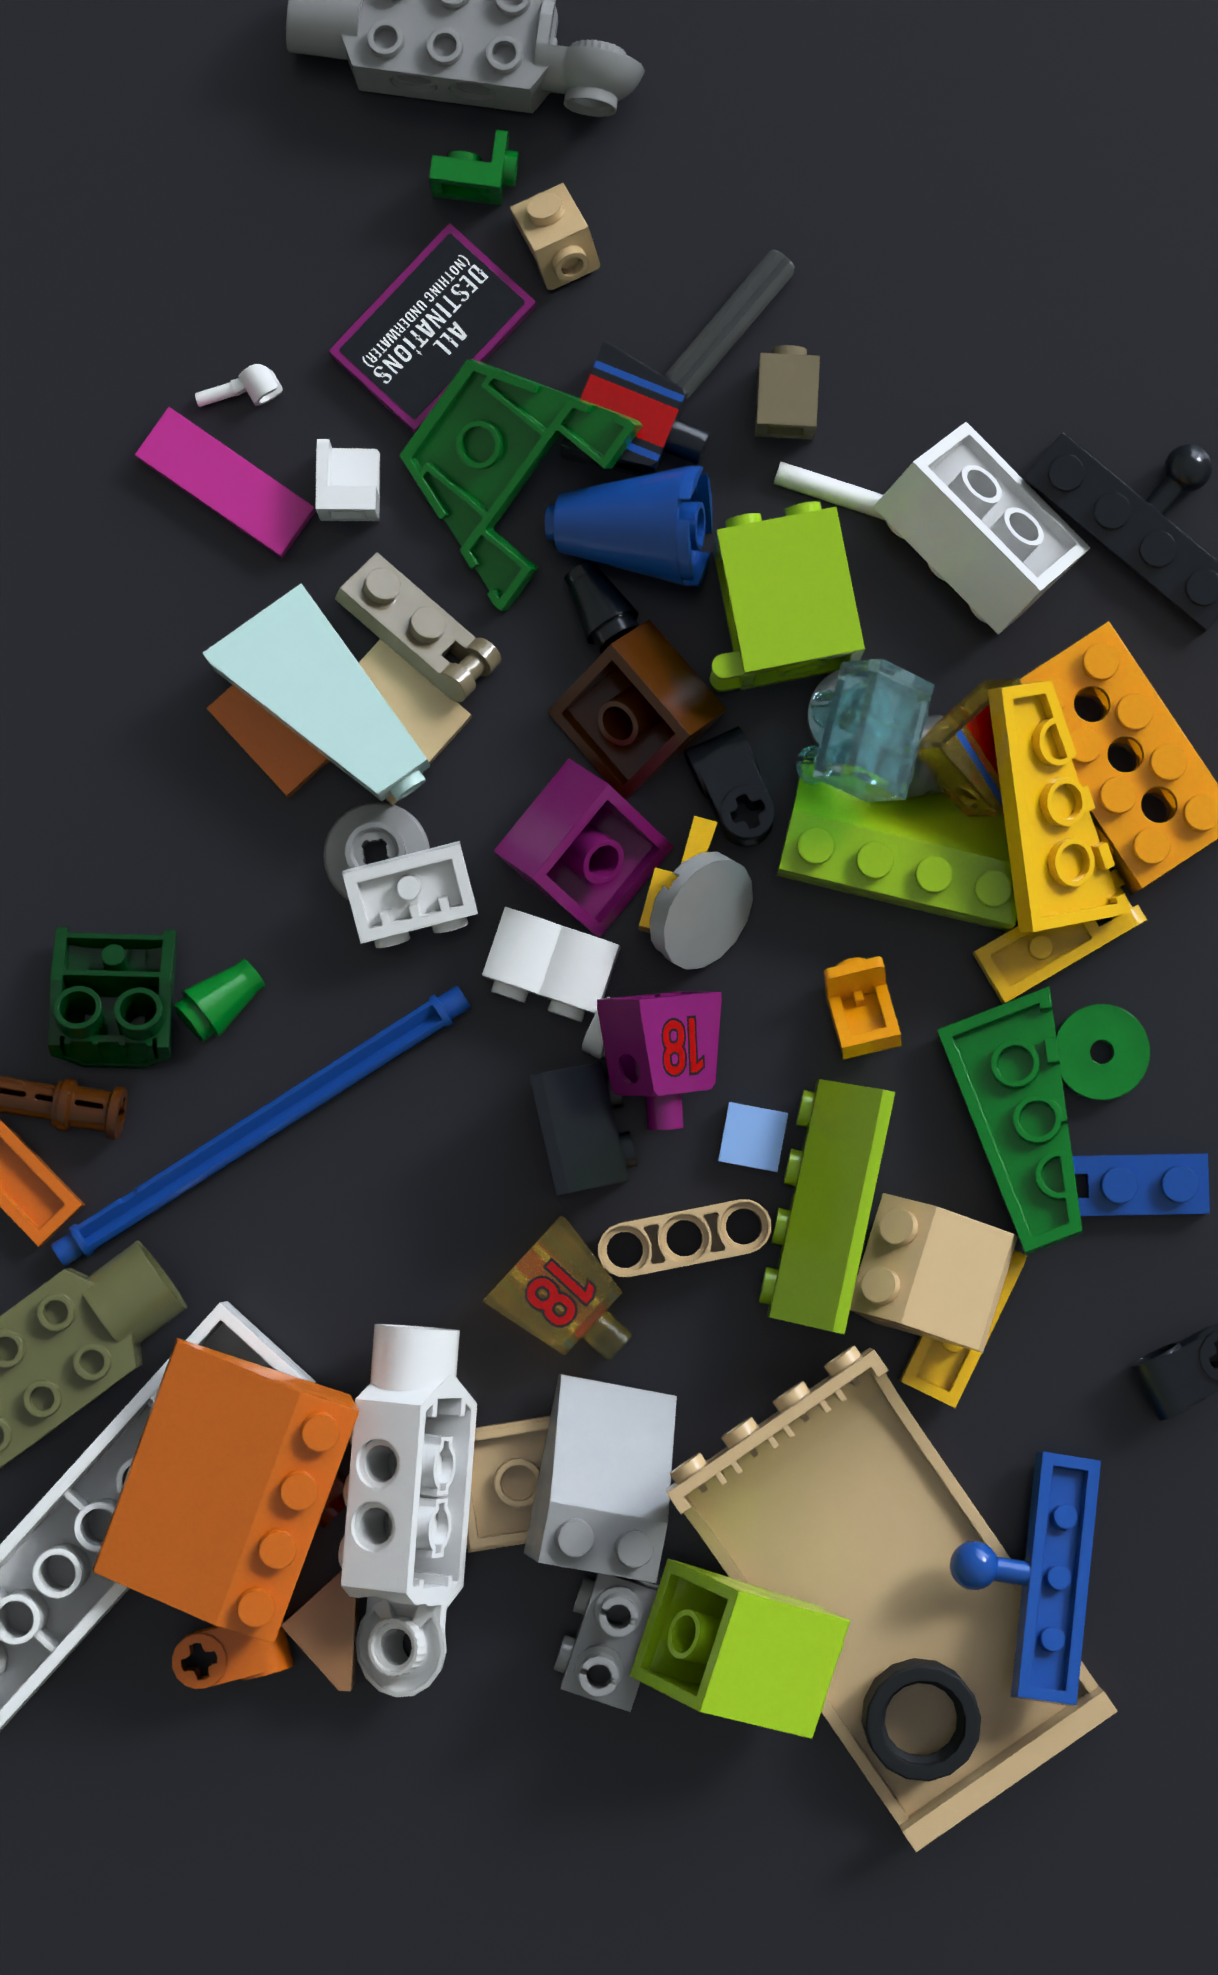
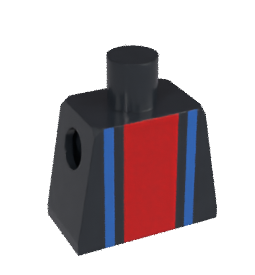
[561,341,711,476]

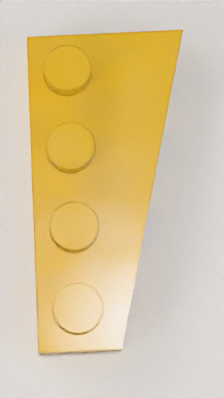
[988,680,1131,932]

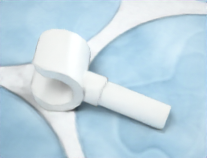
[195,364,283,407]

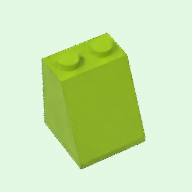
[629,1559,851,1739]

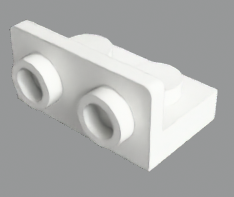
[342,841,478,948]

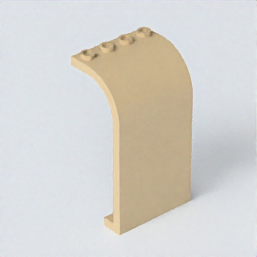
[666,1345,1118,1852]

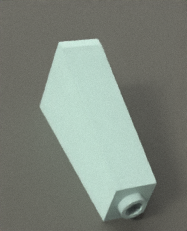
[203,583,430,801]

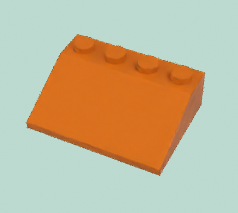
[93,1338,360,1644]

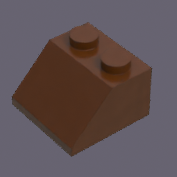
[547,619,727,800]

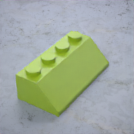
[776,760,1017,932]
[758,1079,895,1335]

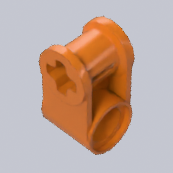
[172,1621,294,1689]

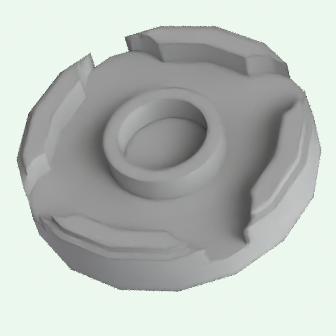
[650,851,753,970]

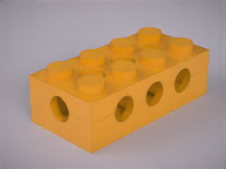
[1010,621,1218,895]

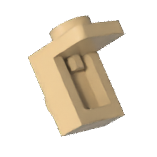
[510,183,601,290]

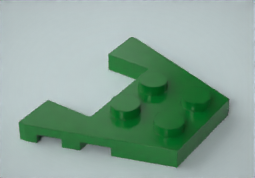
[399,359,643,611]

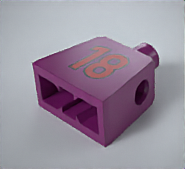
[597,991,722,1130]

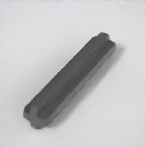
[665,249,795,399]

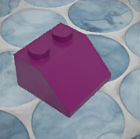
[494,758,674,938]

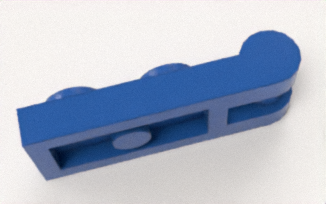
[1072,1153,1210,1216]

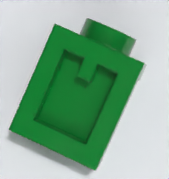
[429,130,519,205]

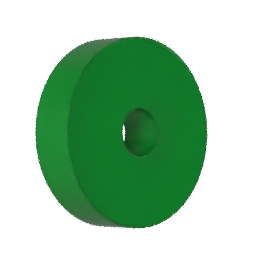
[1056,1004,1150,1101]

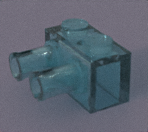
[796,658,934,802]

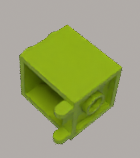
[709,501,865,692]

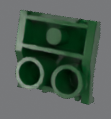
[47,927,177,1069]

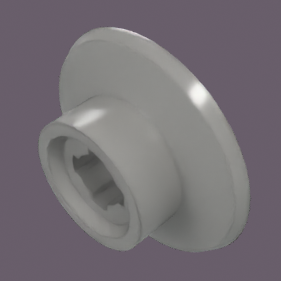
[323,802,430,900]

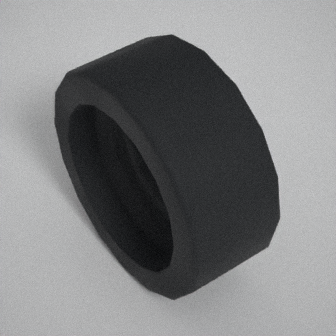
[861,1658,981,1781]

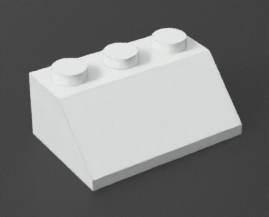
[873,422,1090,635]

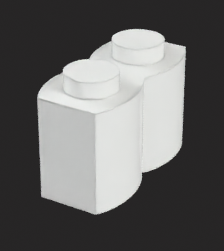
[482,907,621,1022]

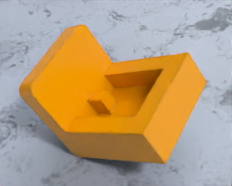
[824,956,902,1060]

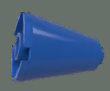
[545,466,713,586]

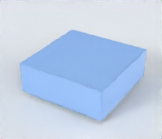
[718,1102,788,1172]

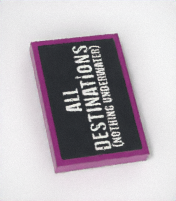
[328,223,537,434]

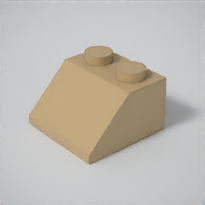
[850,1193,1018,1353]

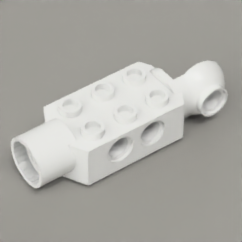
[338,1324,477,1697]

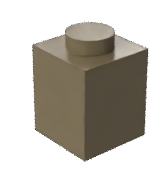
[754,345,820,440]

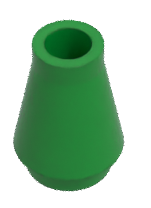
[173,958,266,1043]

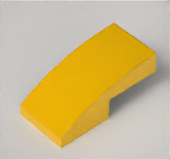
[639,816,717,933]

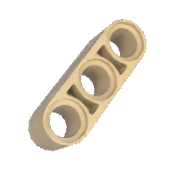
[598,1199,771,1277]

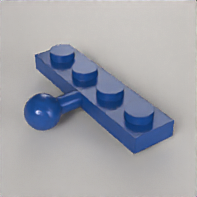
[950,1451,1101,1706]

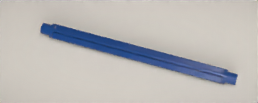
[51,985,471,1267]

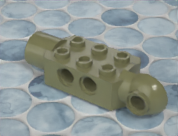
[0,1240,187,1469]

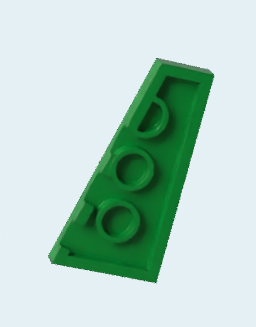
[937,986,1083,1256]

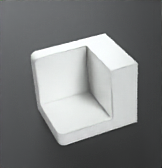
[315,439,380,521]

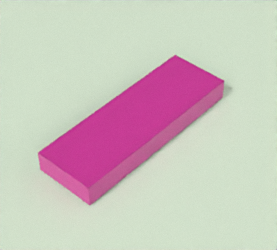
[135,407,316,559]

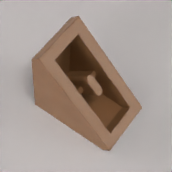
[281,1569,360,1691]

